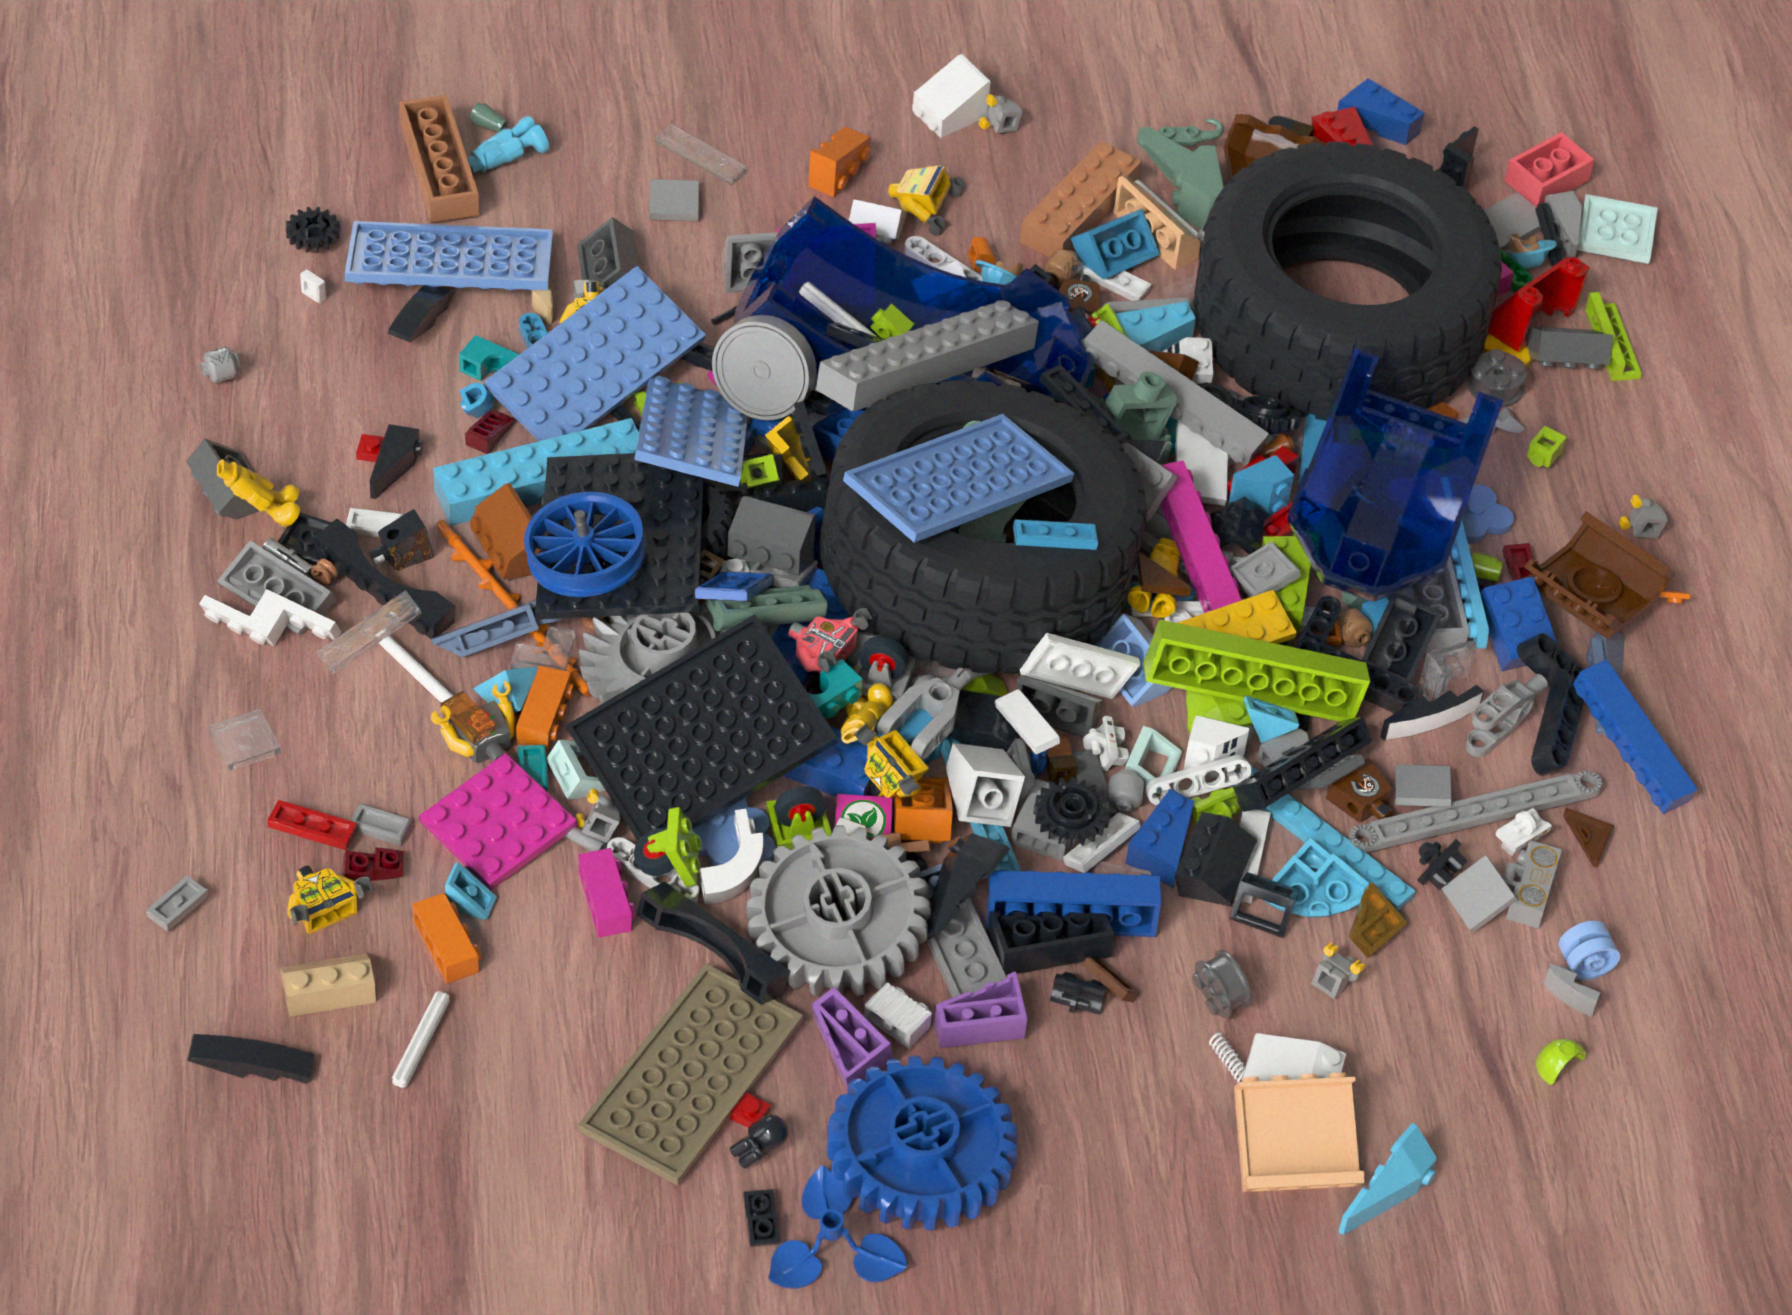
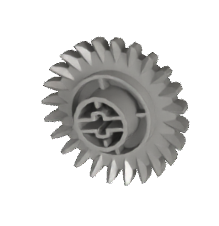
[579,599,727,704]

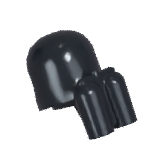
[730,1114,789,1169]

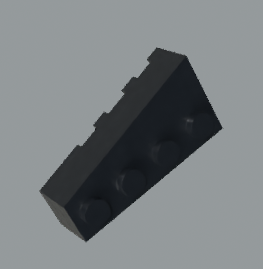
[987,911,1114,975]

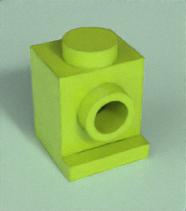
[870,304,914,340]
[1526,425,1567,468]
[740,454,779,489]

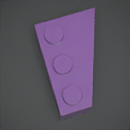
[934,971,1027,1048]

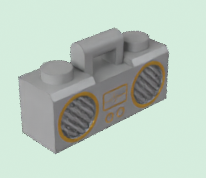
[1503,841,1562,928]

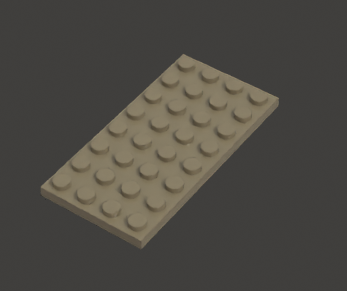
[578,963,803,1186]

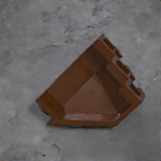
[1223,114,1326,180]

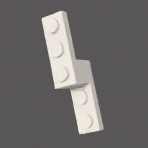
[199,589,341,646]

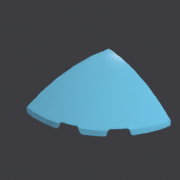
[1263,838,1370,917]

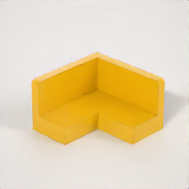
[765,416,826,482]

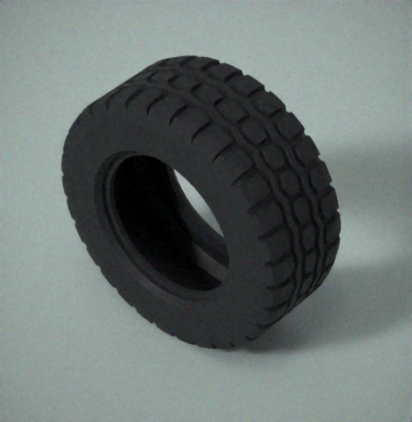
[1194,142,1502,425]
[820,380,1147,674]

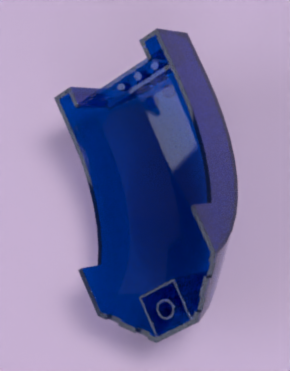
[733,196,1094,397]
[1287,348,1504,602]

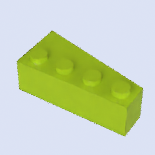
[1262,536,1315,633]

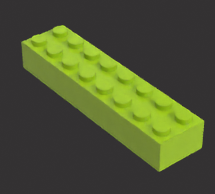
[1143,619,1370,722]

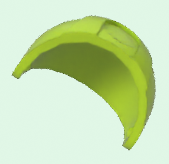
[1536,1038,1586,1085]

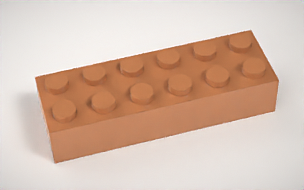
[399,95,479,223]
[1020,141,1142,258]

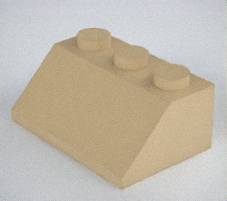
[280,953,376,1017]

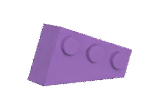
[812,987,893,1091]

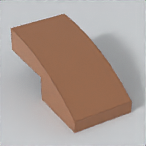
[867,832,930,854]

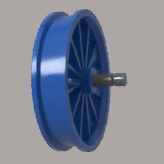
[524,492,646,597]

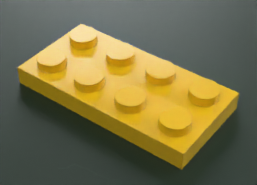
[1177,590,1297,644]

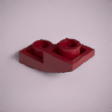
[343,847,404,881]

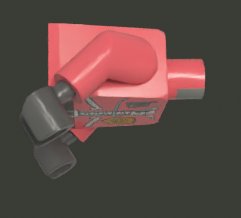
[788,608,872,674]

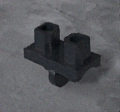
[1417,839,1467,890]
[1050,971,1106,1015]

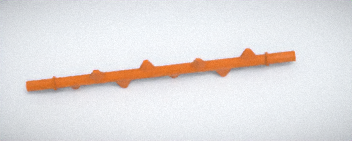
[436,520,591,697]

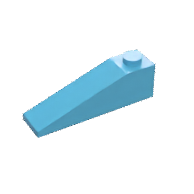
[1338,1123,1437,1235]

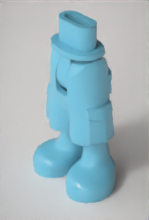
[467,116,550,174]

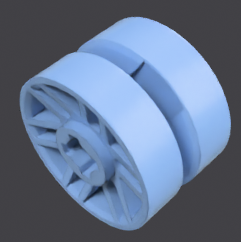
[1558,921,1620,980]

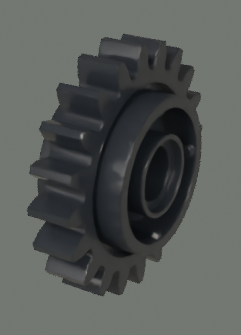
[1231,396,1301,434]
[1033,777,1111,846]

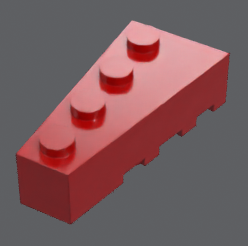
[1311,107,1372,146]

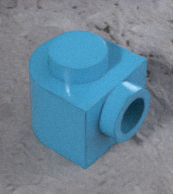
[459,383,494,419]

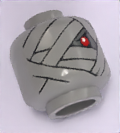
[200,346,241,384]

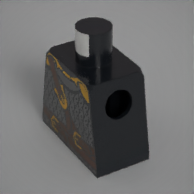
[368,509,434,571]

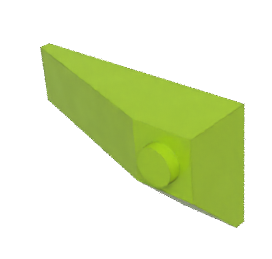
[1186,690,1252,734]

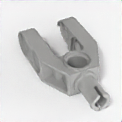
[877,668,971,759]
[1465,674,1548,757]

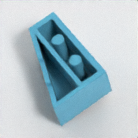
[1117,301,1196,352]

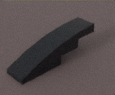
[187,1034,314,1084]

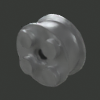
[1468,349,1527,407]
[1192,949,1252,1018]

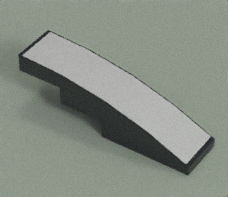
[1380,685,1484,741]

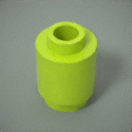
[1471,551,1503,582]

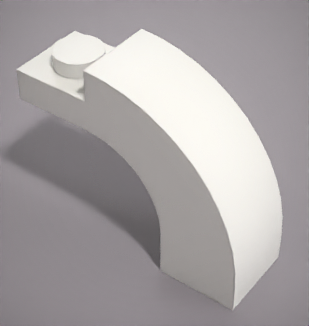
[700,809,763,905]

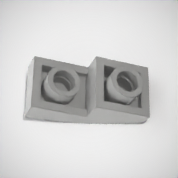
[1544,963,1601,1017]

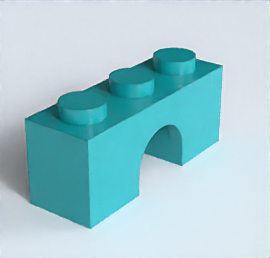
[459,335,519,381]
[808,659,863,719]

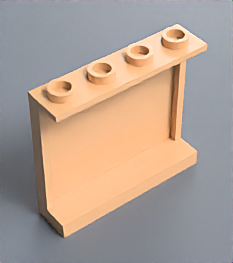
[1234,1072,1365,1192]

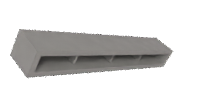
[1080,320,1269,466]

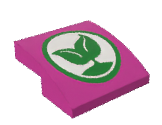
[835,794,892,838]

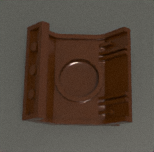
[1524,511,1675,639]

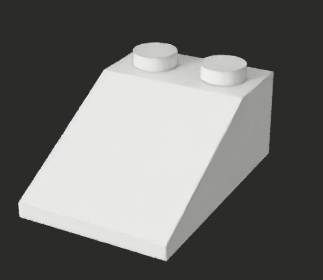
[1243,1033,1346,1081]

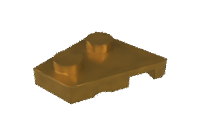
[1349,882,1407,958]

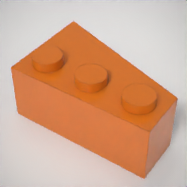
[808,126,872,197]

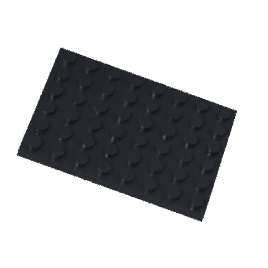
[535,453,705,620]
[565,614,839,842]

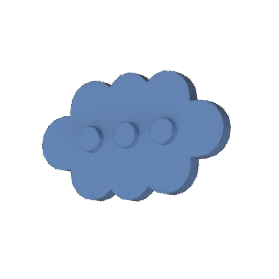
[1387,471,1514,543]
[693,798,775,866]

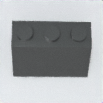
[577,217,639,289]
[1525,326,1613,369]
[186,439,259,520]
[728,496,815,575]
[1016,675,1103,738]

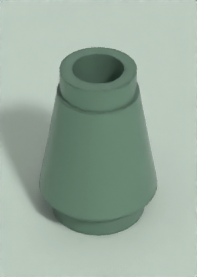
[469,102,507,132]

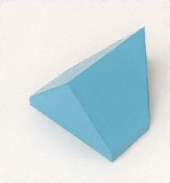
[473,667,538,713]
[1243,695,1299,743]
[445,862,497,920]

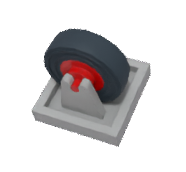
[854,636,916,702]

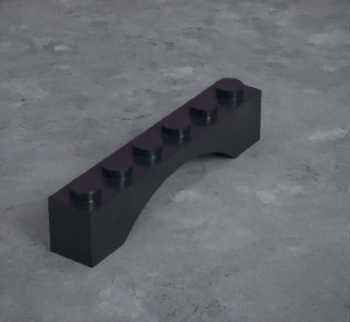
[315,519,456,639]
[636,881,790,1005]

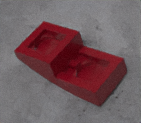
[1502,543,1539,581]

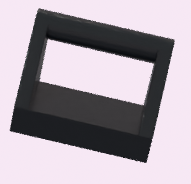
[1230,872,1300,938]

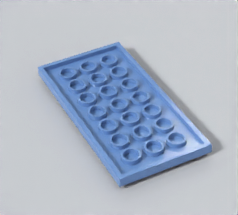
[345,221,553,291]
[484,266,706,441]
[634,376,748,487]
[843,414,1074,543]

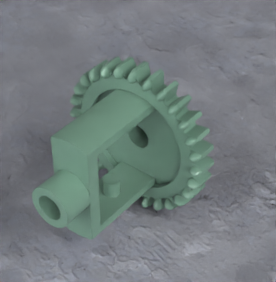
[1098,371,1177,465]

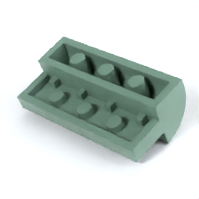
[706,585,827,631]

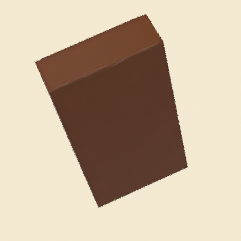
[1082,957,1139,1002]

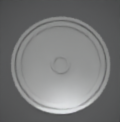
[712,315,816,420]

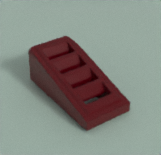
[465,409,514,454]

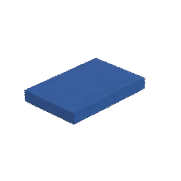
[695,571,773,601]

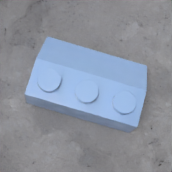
[1094,613,1172,707]

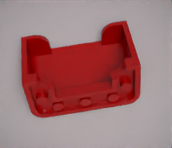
[1488,257,1590,352]

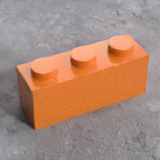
[516,665,575,751]
[412,893,481,984]

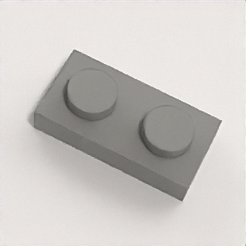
[146,875,208,932]

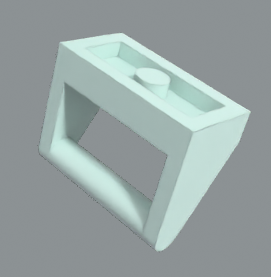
[1125,726,1182,794]
[546,740,605,800]

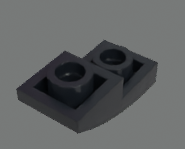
[743,1189,780,1247]

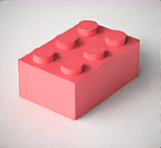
[1504,132,1595,207]

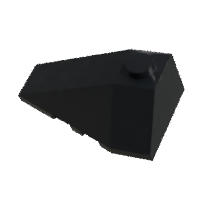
[926,833,1010,941]

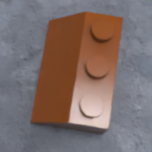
[470,483,540,580]

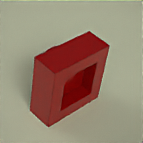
[356,434,384,462]
[730,1092,771,1129]

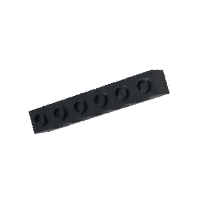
[1233,717,1373,812]

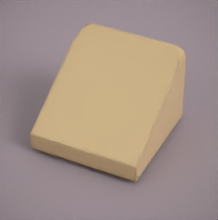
[532,289,553,324]

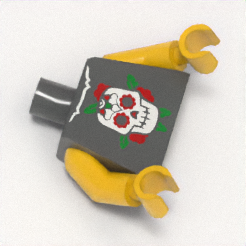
[431,681,516,763]

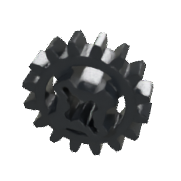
[286,207,340,253]

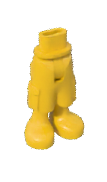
[217,459,300,527]
[1128,538,1180,618]
[840,683,893,743]

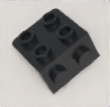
[1209,496,1266,555]

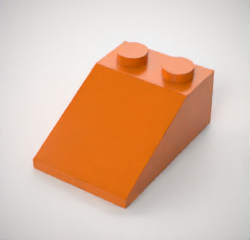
[894,777,952,844]

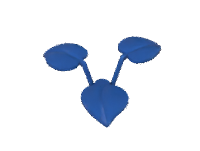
[768,1165,907,1289]

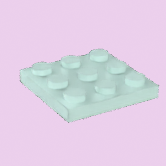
[1577,194,1657,264]

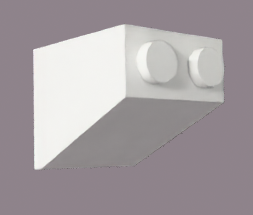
[912,54,991,138]
[946,743,1025,827]

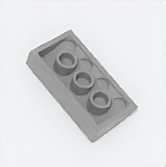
[217,540,337,635]

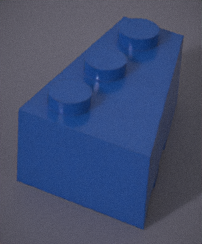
[1337,78,1424,145]
[1125,789,1194,889]

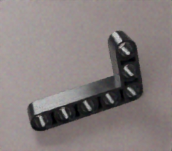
[1296,595,1419,714]
[1517,633,1584,776]

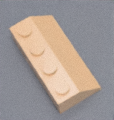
[1114,176,1201,271]

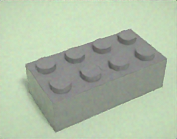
[1393,551,1469,654]

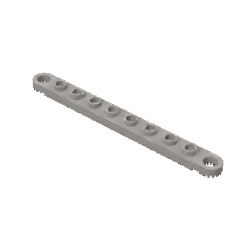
[1348,770,1602,853]

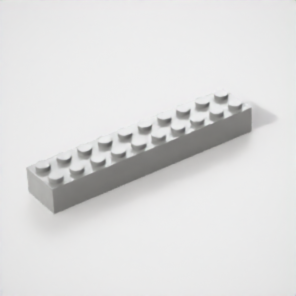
[816,301,1039,411]

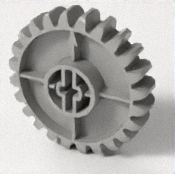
[746,825,931,997]

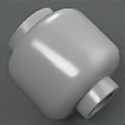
[1107,769,1145,812]

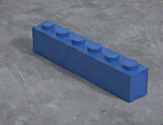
[1573,659,1698,814]

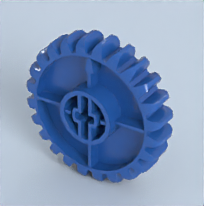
[826,1055,1018,1231]

